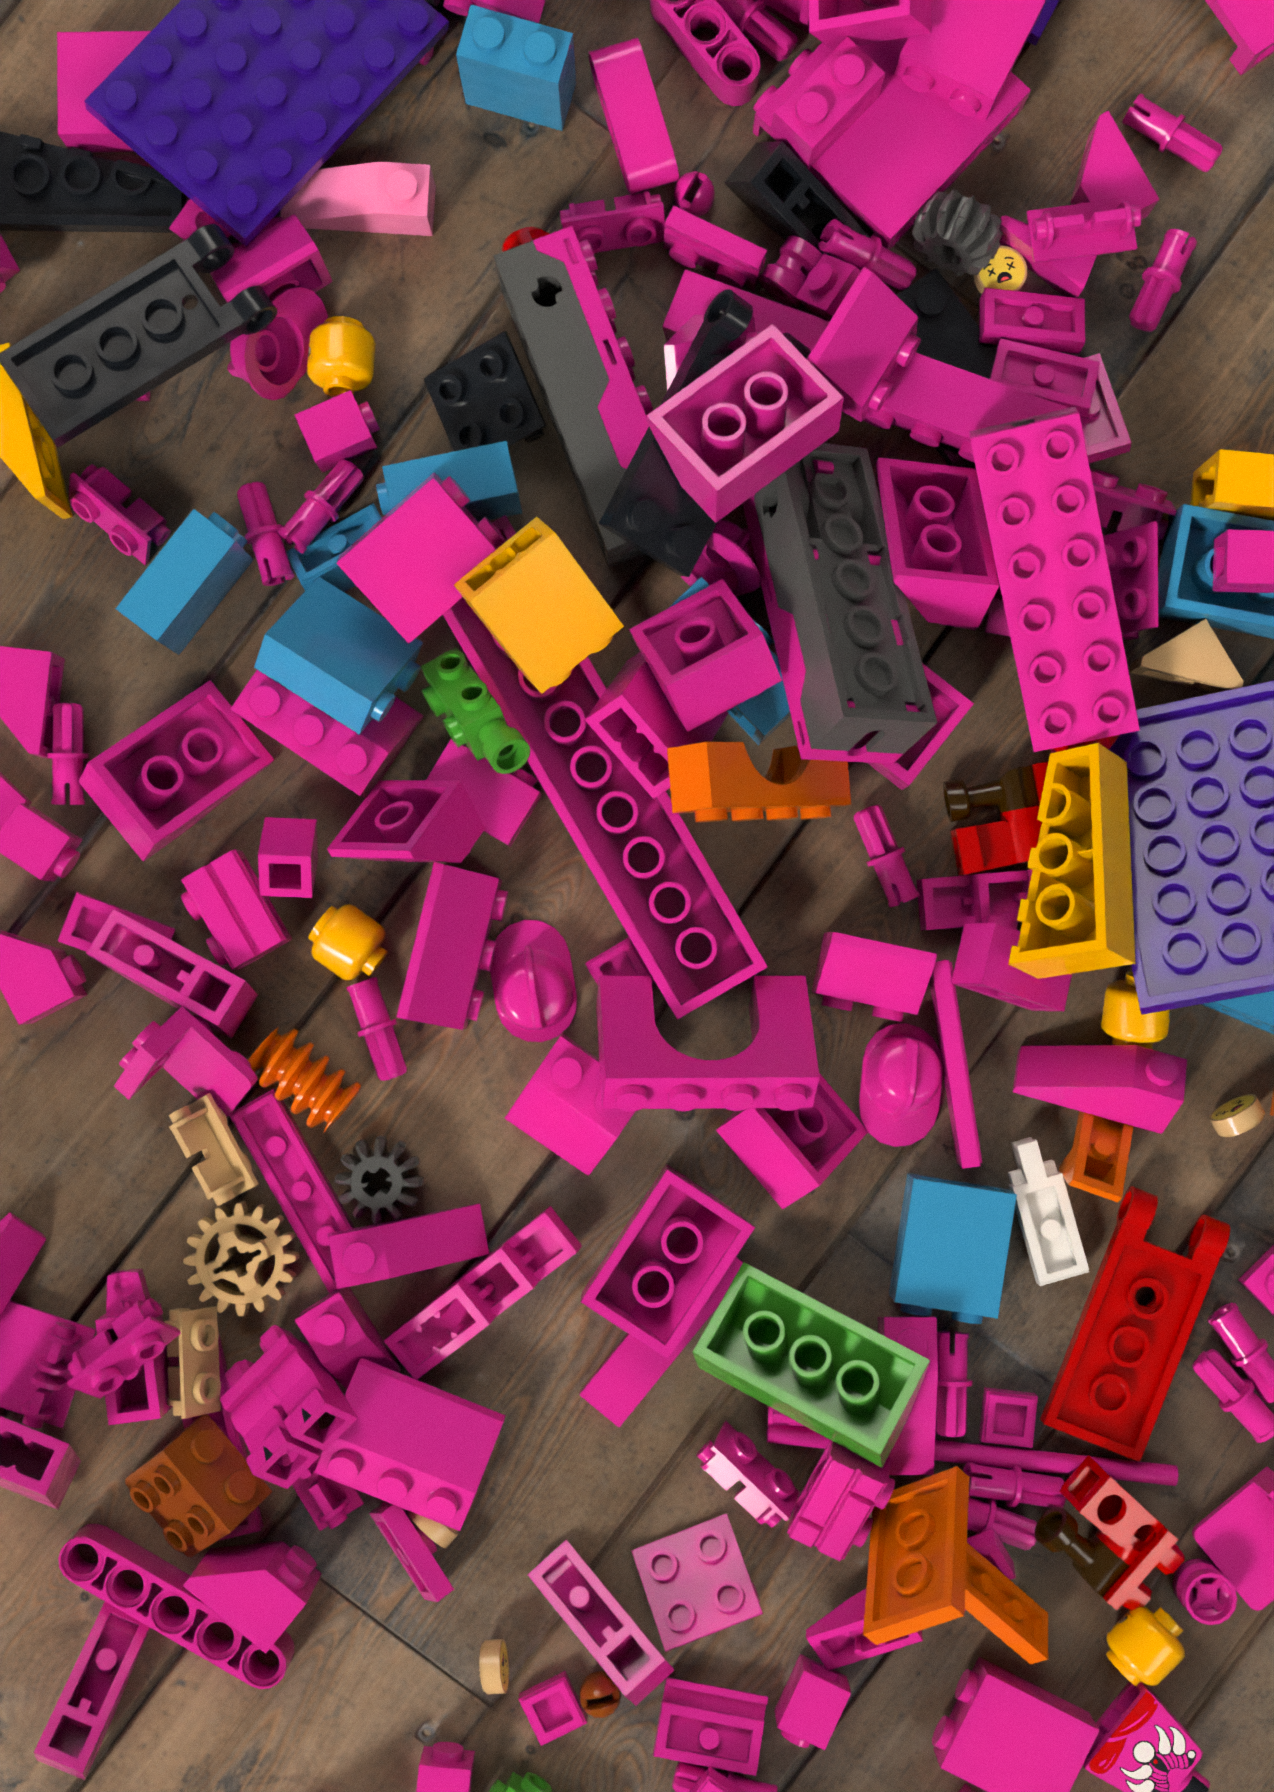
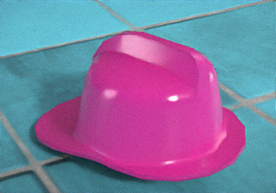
[227,286,328,401]
[681,519,761,597]
[490,920,577,1042]
[859,1023,943,1147]

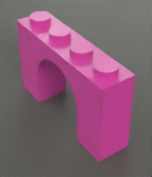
[596,976,820,1112]

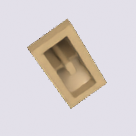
[1129,619,1244,693]

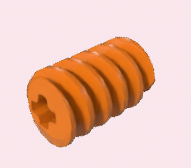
[248,1026,361,1134]

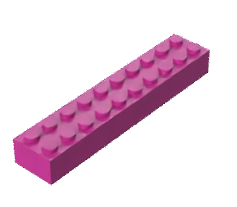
[443,515,768,1020]

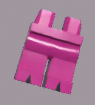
[220,1325,358,1489]

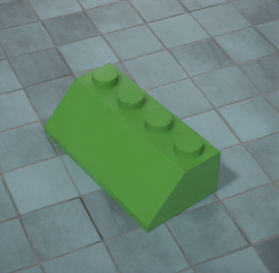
[692,1262,930,1468]

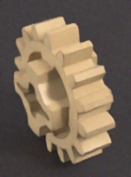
[183,1201,299,1316]

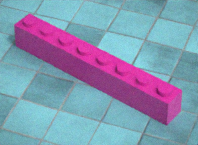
[662,269,1068,463]

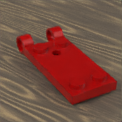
[1040,1186,1230,1462]

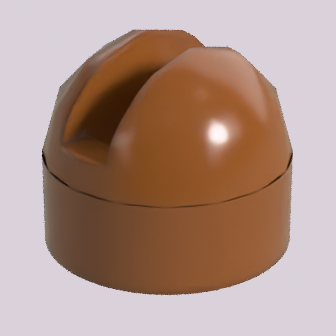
[579,1671,621,1718]

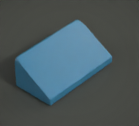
[286,503,382,592]

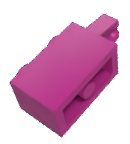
[95,1269,173,1425]

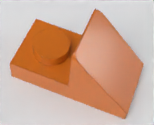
[1059,1111,1134,1203]

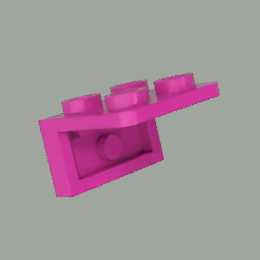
[114,1006,258,1118]
[1192,1467,1274,1611]

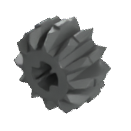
[912,190,1003,276]
[335,1135,424,1225]

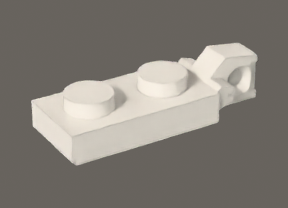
[1008,1137,1089,1286]

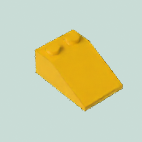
[0,343,73,519]

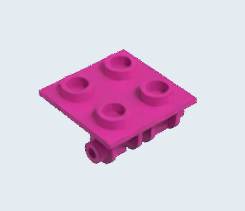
[1103,521,1158,640]
[0,1300,96,1428]
[631,1513,763,1652]

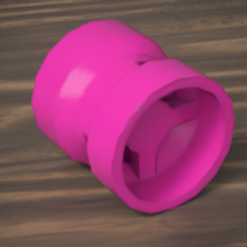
[758,235,823,309]
[1172,1558,1237,1625]

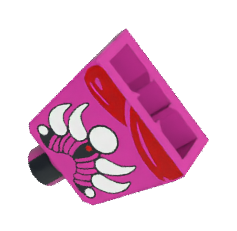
[1083,1682,1210,1792]

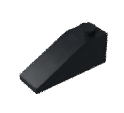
[724,141,870,262]

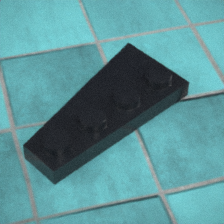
[0,131,186,233]

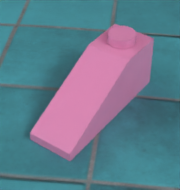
[281,162,436,236]

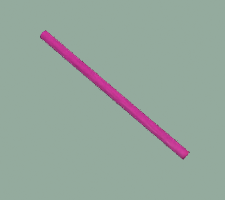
[766,1424,1178,1486]

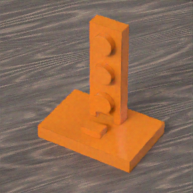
[863,1466,1048,1665]

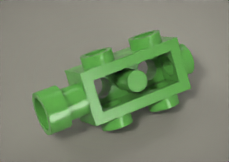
[420,647,530,774]

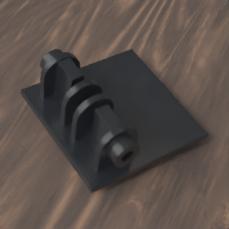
[423,331,547,451]

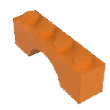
[667,742,851,822]

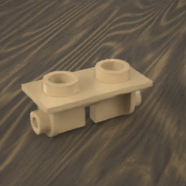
[169,1093,259,1207]
[164,1306,221,1419]

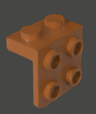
[125,1414,273,1557]

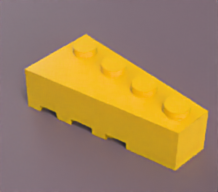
[1008,743,1136,979]

